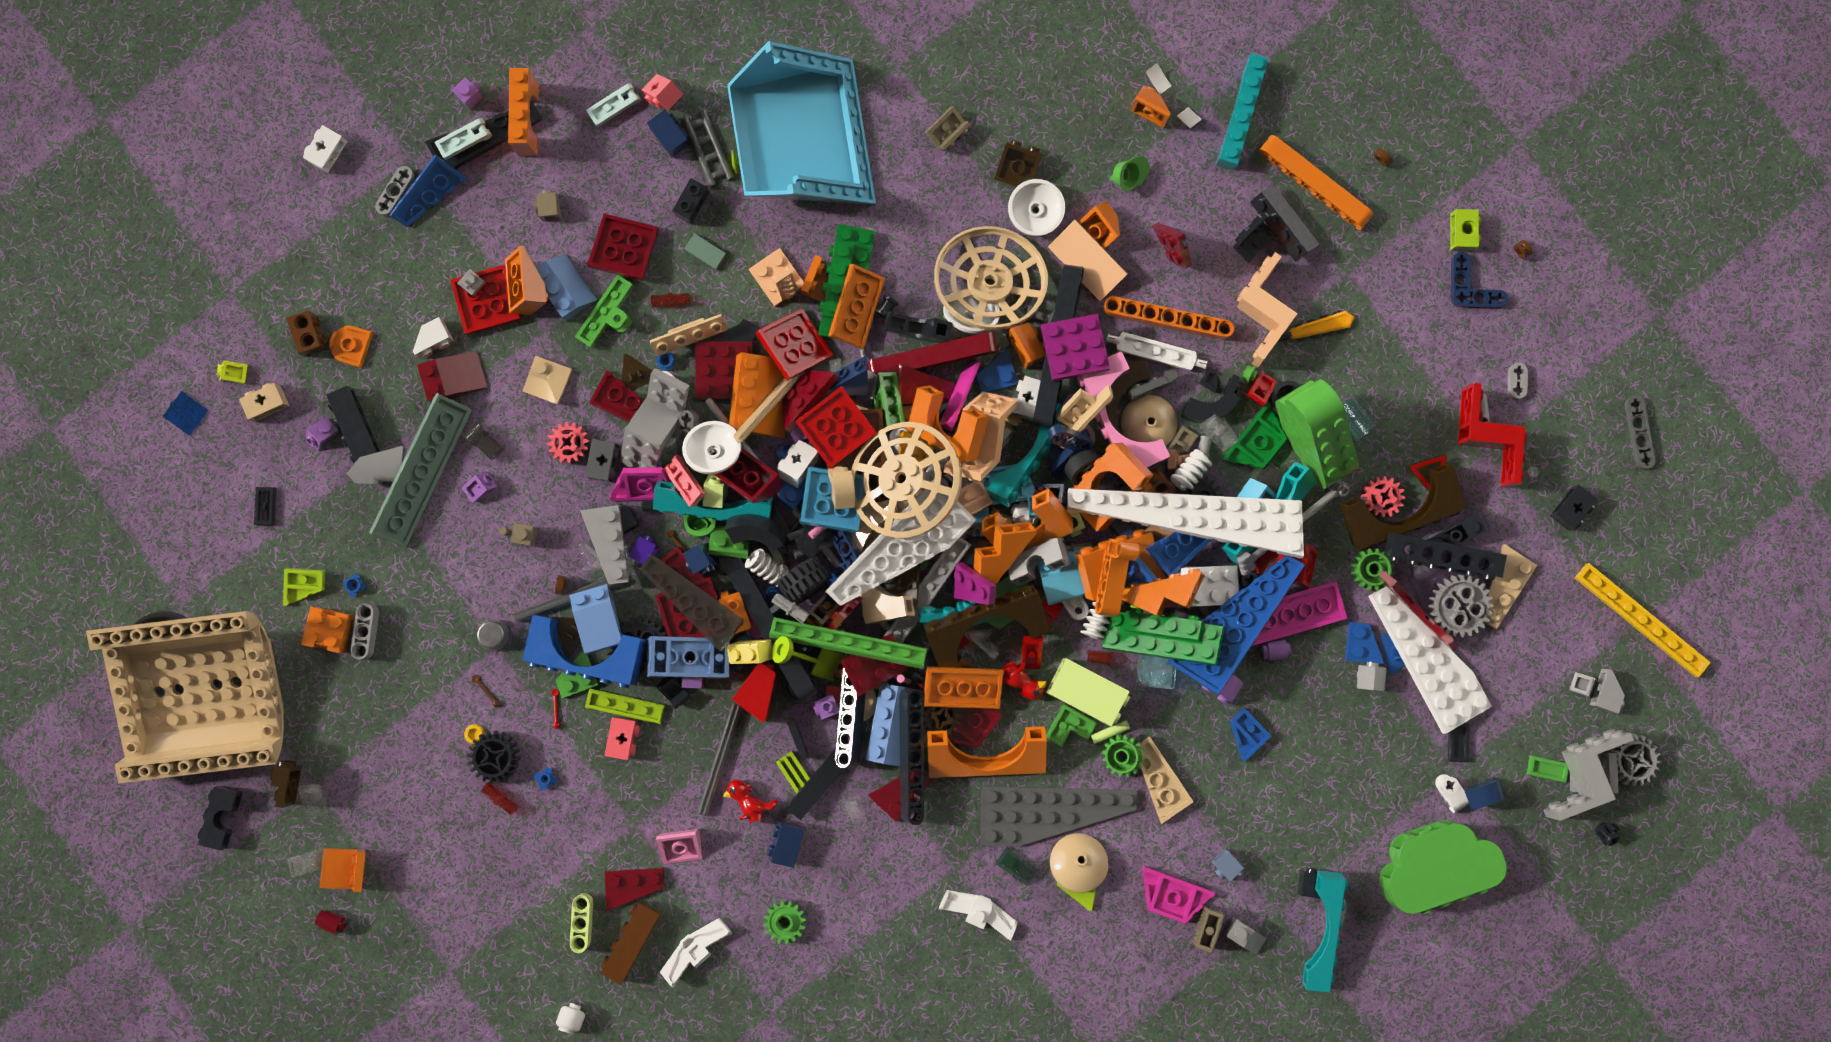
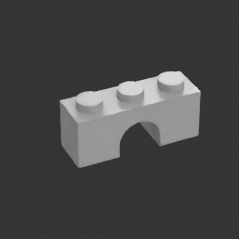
[1008,538,1070,586]

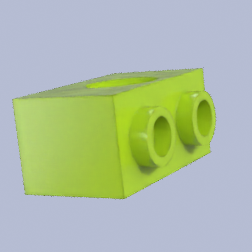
[1450,209,1481,251]

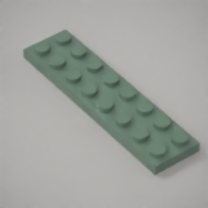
[369,393,472,548]

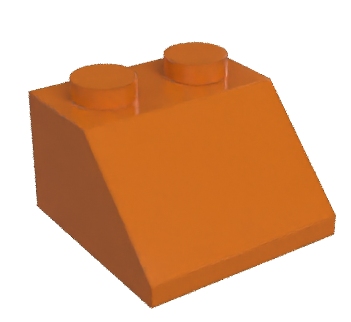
[1008,322,1046,369]

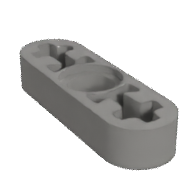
[375,166,415,216]

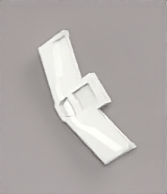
[939,890,1018,941]
[660,918,733,988]

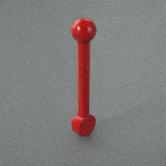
[551,689,560,729]

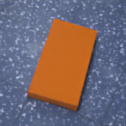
[828,264,885,349]
[924,667,1004,709]

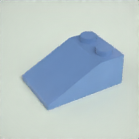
[570,584,622,655]

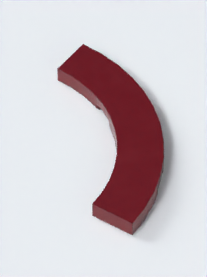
[1378,571,1458,652]

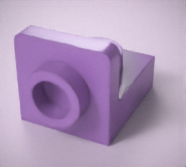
[462,472,497,503]

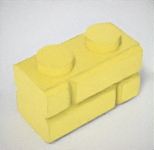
[727,640,773,664]

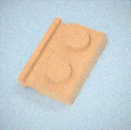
[957,481,993,515]

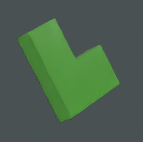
[1046,704,1097,747]

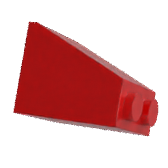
[1256,544,1319,588]
[732,661,778,723]

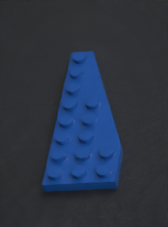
[1168,555,1304,696]

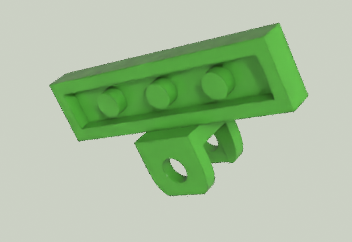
[575,275,634,348]

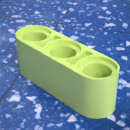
[570,893,593,953]

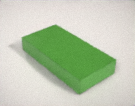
[1526,755,1569,783]

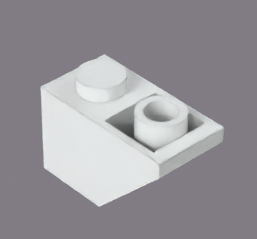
[413,317,454,358]

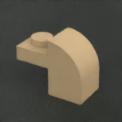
[828,467,855,509]

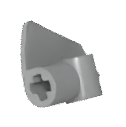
[347,446,404,484]

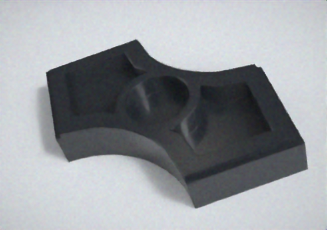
[710,319,760,342]

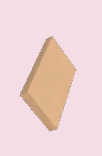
[1048,220,1128,301]

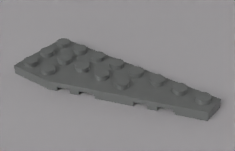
[980,786,1137,846]

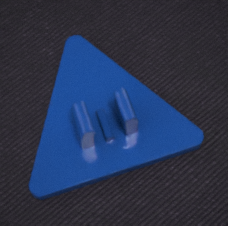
[1381,634,1405,675]

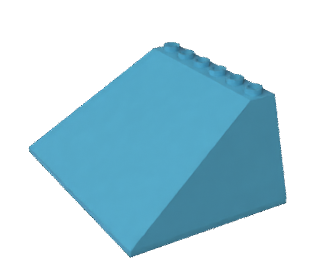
[727,41,876,205]

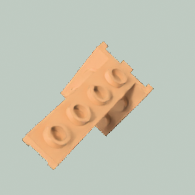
[749,248,804,307]

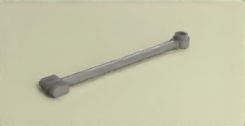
[1237,480,1350,575]

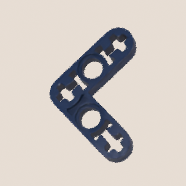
[1451,252,1509,308]
[1048,425,1093,478]
[824,529,862,590]

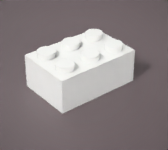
[1175,565,1239,608]

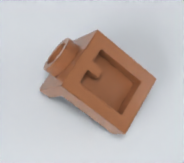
[1168,450,1189,474]

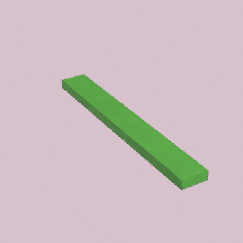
[769,617,927,669]

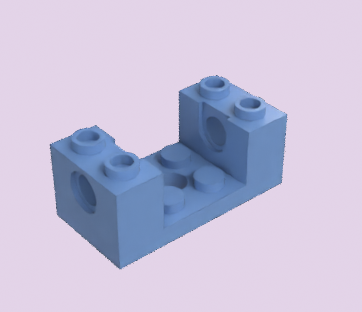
[646,636,730,679]

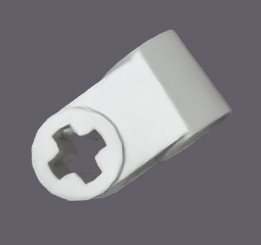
[1436,774,1469,813]

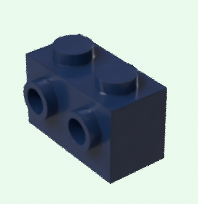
[647,110,689,158]
[683,543,721,575]
[767,821,804,868]

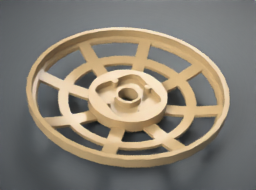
[934,226,1048,330]
[851,422,962,539]

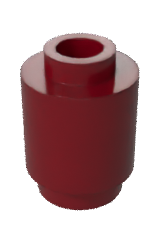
[315,910,347,936]

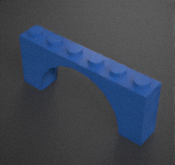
[522,615,647,688]

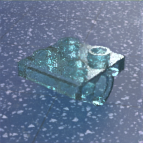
[1343,396,1376,443]
[1136,655,1176,689]

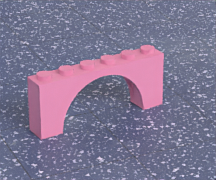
[1077,351,1170,468]

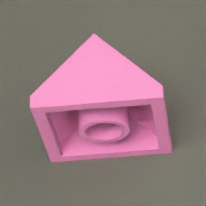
[656,829,702,864]

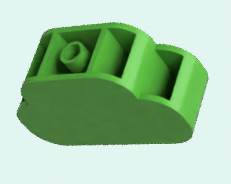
[1276,379,1359,489]
[1379,820,1507,914]

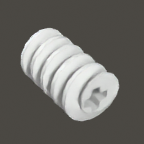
[1170,449,1212,491]
[745,549,789,587]
[1080,602,1112,640]

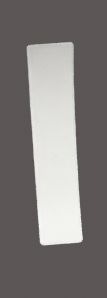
[1146,63,1201,128]

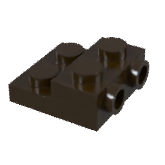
[994,140,1043,187]
[270,760,302,808]

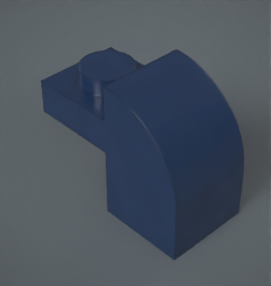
[1465,777,1506,810]

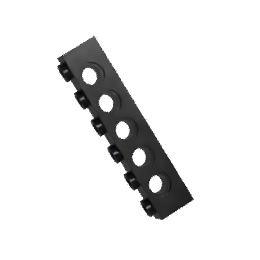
[1384,532,1507,580]

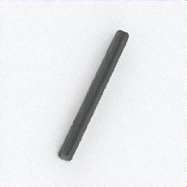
[513,579,623,623]
[698,703,742,816]

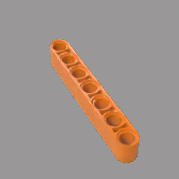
[1259,135,1373,230]
[1103,296,1234,340]

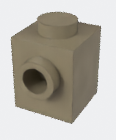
[534,191,561,221]

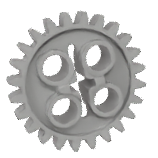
[1429,574,1494,638]

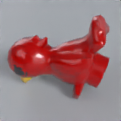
[1002,661,1047,701]
[723,779,778,823]

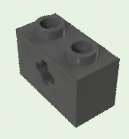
[585,439,620,482]

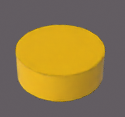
[464,724,484,744]

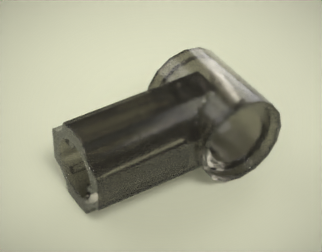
[464,422,503,461]

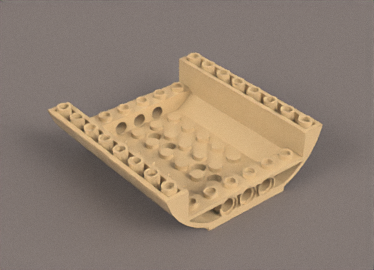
[86,611,284,783]

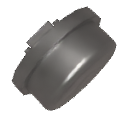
[477,619,509,651]

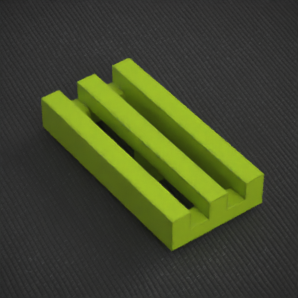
[776,751,810,794]

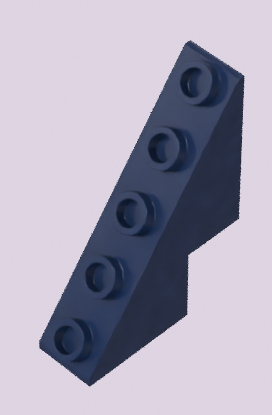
[814,356,869,407]

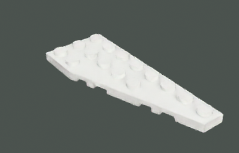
[825,479,976,606]
[1368,586,1492,734]

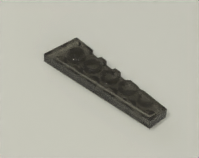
[640,554,744,652]

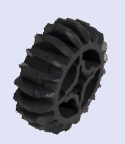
[467,730,521,784]

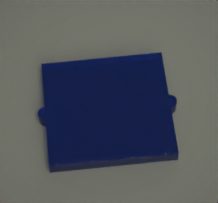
[163,391,209,436]

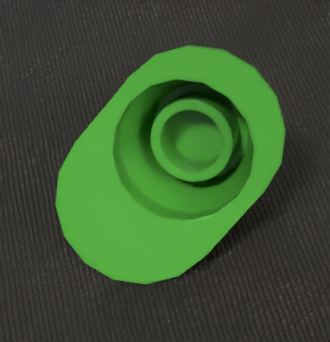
[1110,155,1150,192]
[683,498,716,540]

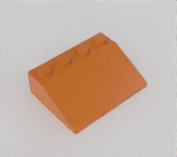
[729,352,786,438]

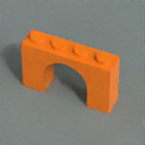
[508,68,539,156]
[907,385,989,462]
[1067,442,1154,531]
[982,489,1073,553]
[1075,529,1163,601]

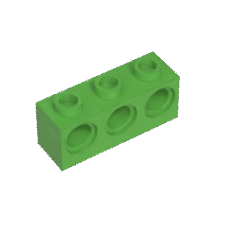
[874,372,905,435]

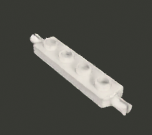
[1106,332,1207,371]

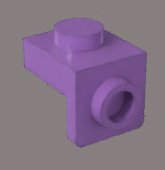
[306,417,339,450]
[813,695,839,719]

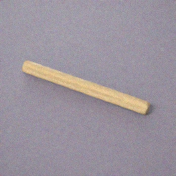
[733,371,806,443]

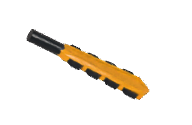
[1277,310,1354,342]

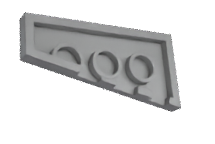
[580,505,629,585]

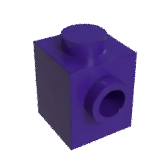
[628,535,659,566]

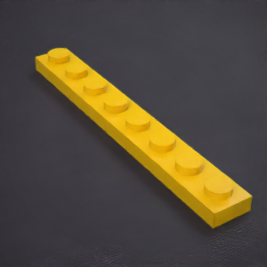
[1574,563,1711,677]

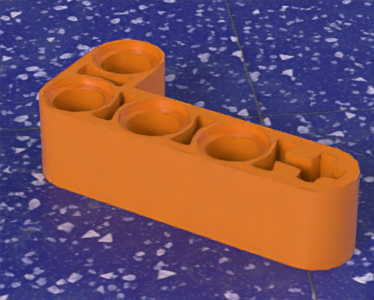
[1095,539,1139,617]

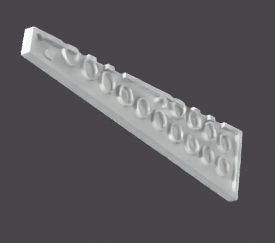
[1067,488,1304,558]

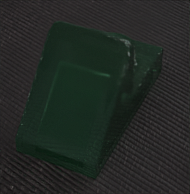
[995,847,1038,885]

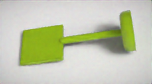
[772,636,844,681]

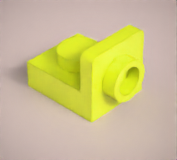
[216,360,248,384]

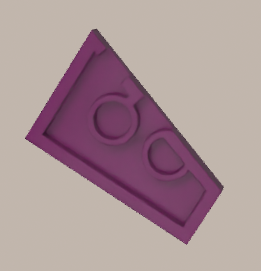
[953,562,996,605]

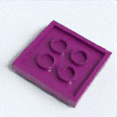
[1041,314,1110,381]

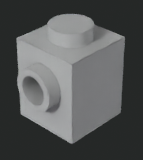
[1357,662,1386,691]

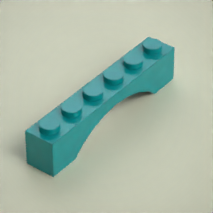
[1216,53,1269,170]
[987,403,1067,507]
[1222,462,1317,565]
[653,480,773,521]
[1302,870,1348,993]

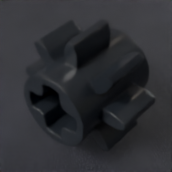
[1595,822,1620,846]

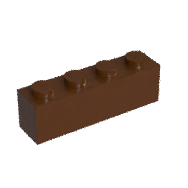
[600,901,662,985]

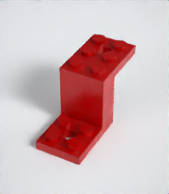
[1458,383,1527,488]

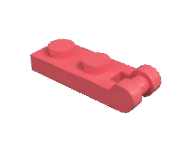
[664,455,706,507]

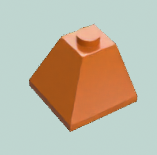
[1130,86,1171,128]
[1079,201,1120,249]

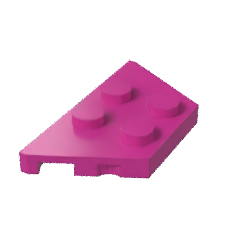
[610,467,672,501]
[1142,866,1215,924]

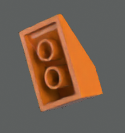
[505,246,548,315]

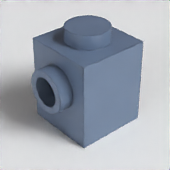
[1211,849,1244,881]

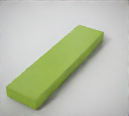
[585,688,665,724]

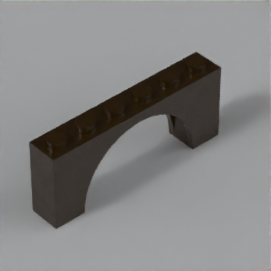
[1106,360,1165,481]
[1340,463,1466,550]
[924,585,1050,668]

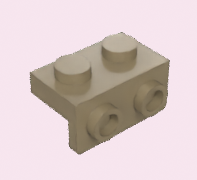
[924,107,971,150]

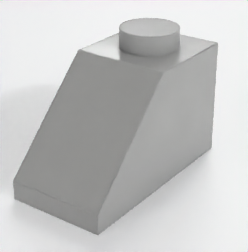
[1590,669,1625,714]
[1223,917,1267,955]

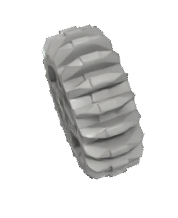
[1607,734,1662,787]

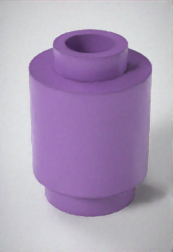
[1261,640,1291,661]

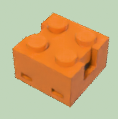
[301,607,355,653]

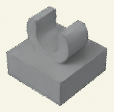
[458,269,486,297]

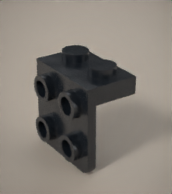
[1233,212,1276,263]

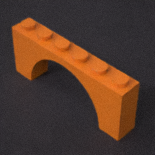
[927,726,1047,778]

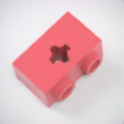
[642,74,683,111]
[605,717,640,760]

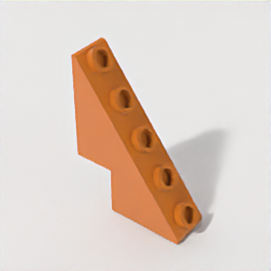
[974,522,1037,585]
[1122,569,1205,617]

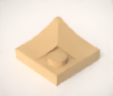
[523,356,572,404]

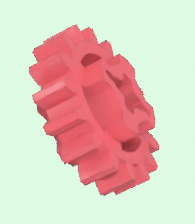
[547,422,590,464]
[1361,476,1405,518]

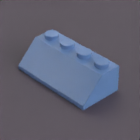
[866,683,924,766]

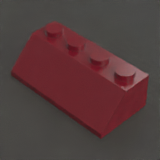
[711,447,783,504]

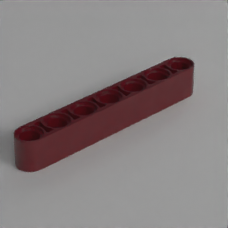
[867,332,998,376]

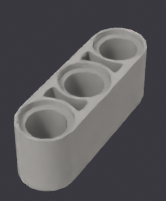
[351,604,379,660]

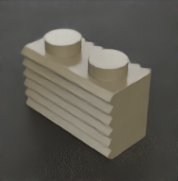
[1191,906,1225,953]

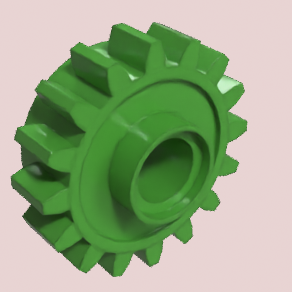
[1350,548,1394,590]
[1102,733,1146,777]
[763,899,806,944]

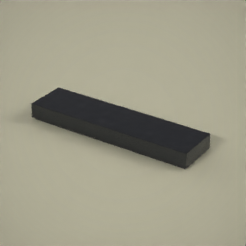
[785,747,849,821]

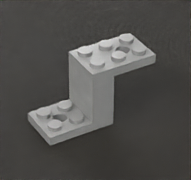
[620,368,690,468]
[1543,729,1634,821]

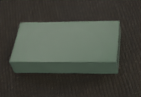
[684,233,726,270]

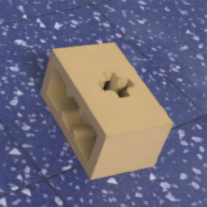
[239,383,290,422]

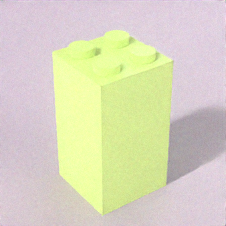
[1046,658,1130,726]

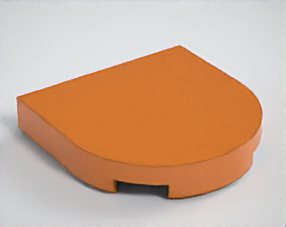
[329,326,373,368]

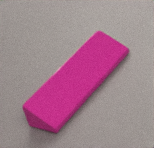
[940,360,981,431]

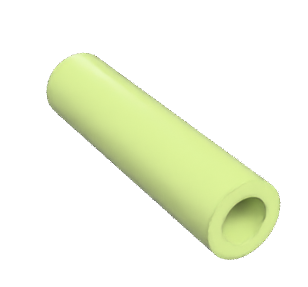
[1091,720,1130,744]

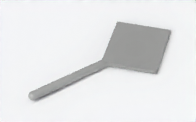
[860,349,878,400]

